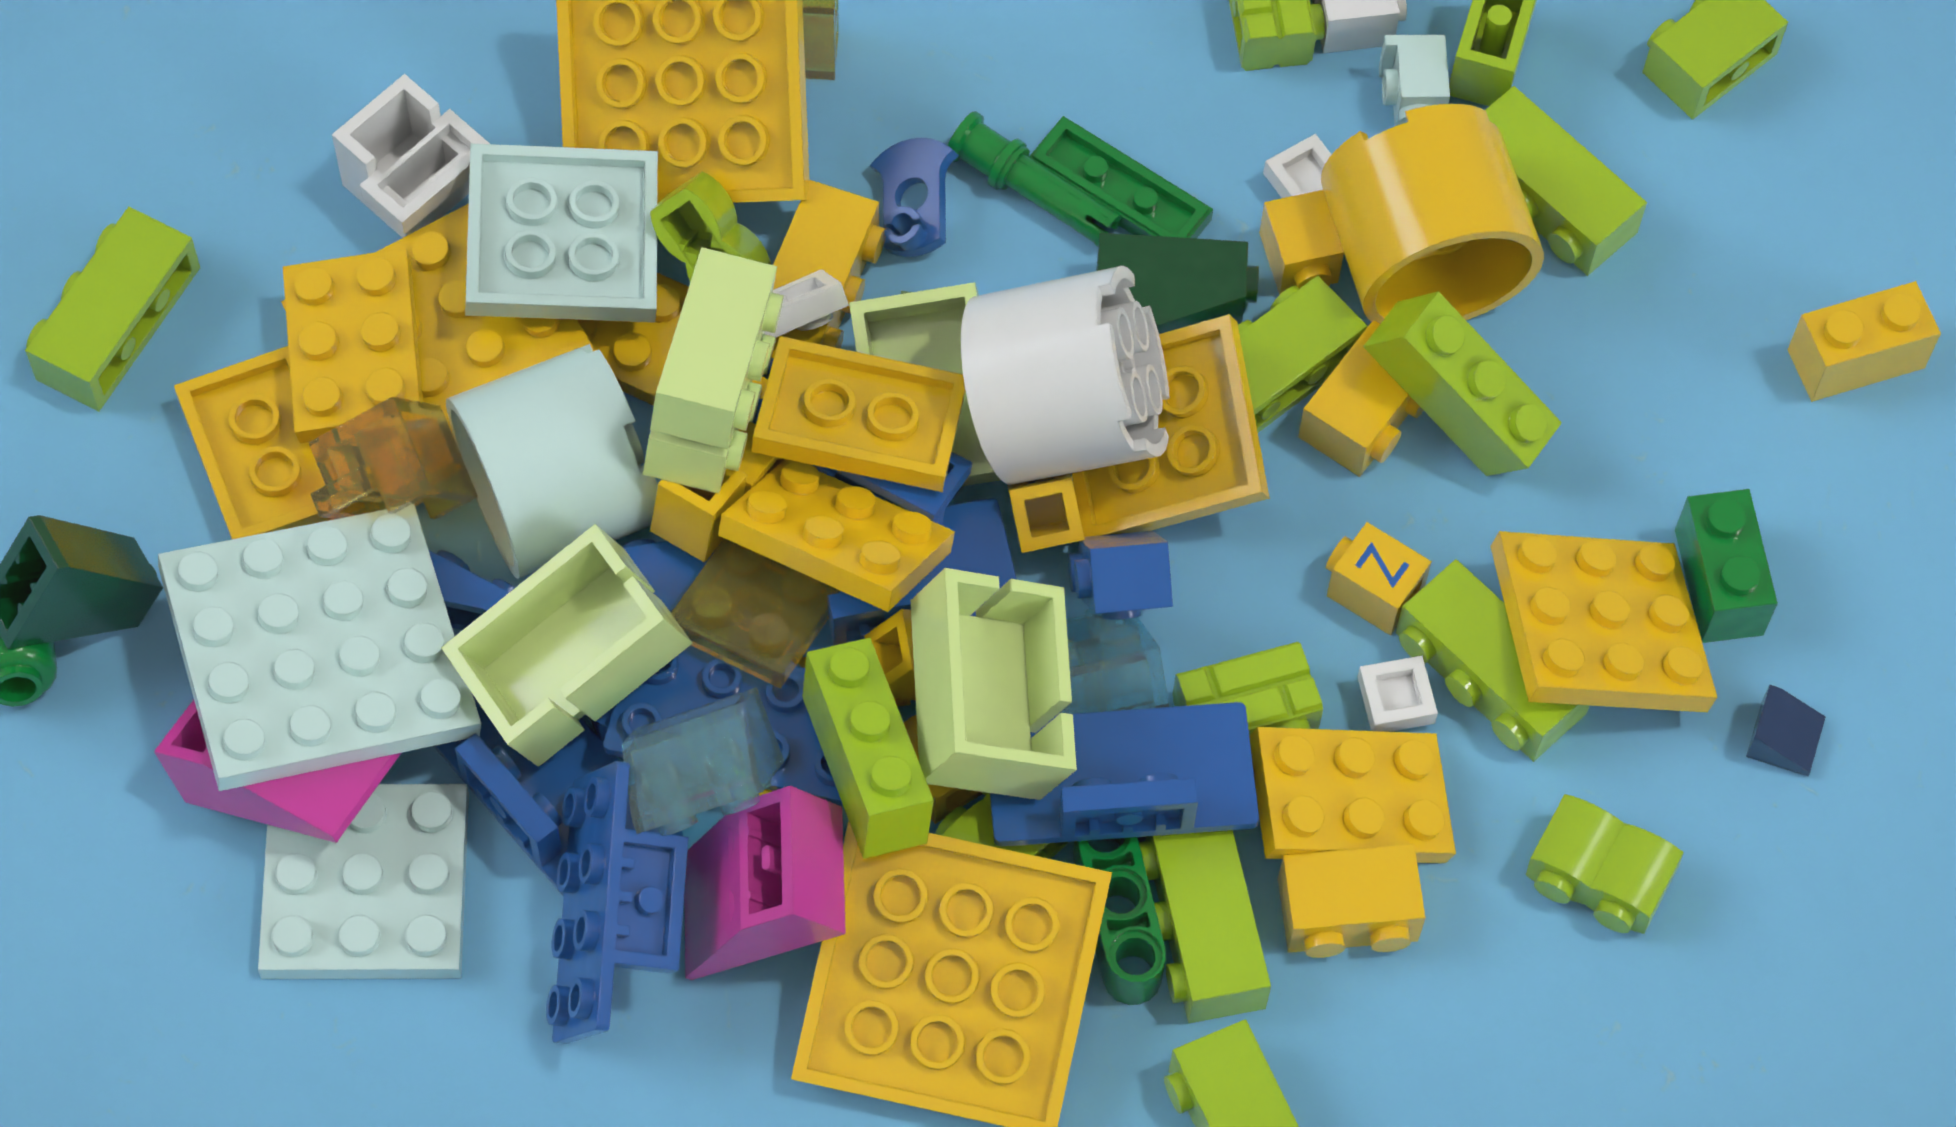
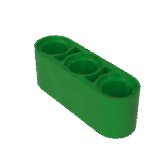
[1073,837,1166,1005]

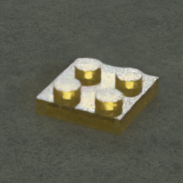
[671,538,840,689]

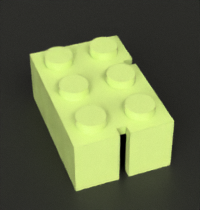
[643,247,784,494]
[849,282,1001,491]
[441,524,693,767]
[910,568,1077,800]

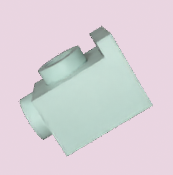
[1379,35,1450,126]

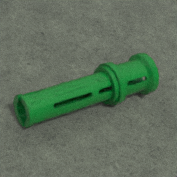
[948,111,1122,247]

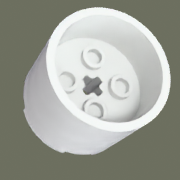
[961,266,1170,485]

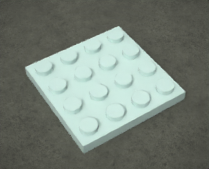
[158,504,481,791]

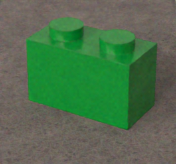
[1675,489,1778,643]

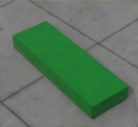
[1029,116,1213,238]

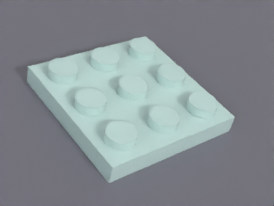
[465,143,658,322]
[258,784,469,979]

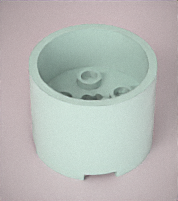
[446,344,658,579]

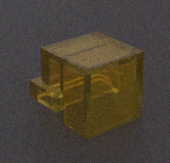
[308,396,478,519]

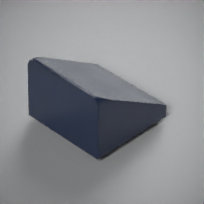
[1746,685,1826,776]

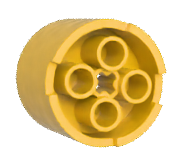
[1321,104,1544,324]

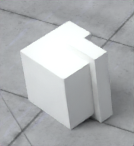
[332,74,490,238]

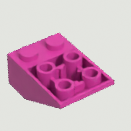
[154,699,401,843]
[684,786,846,980]

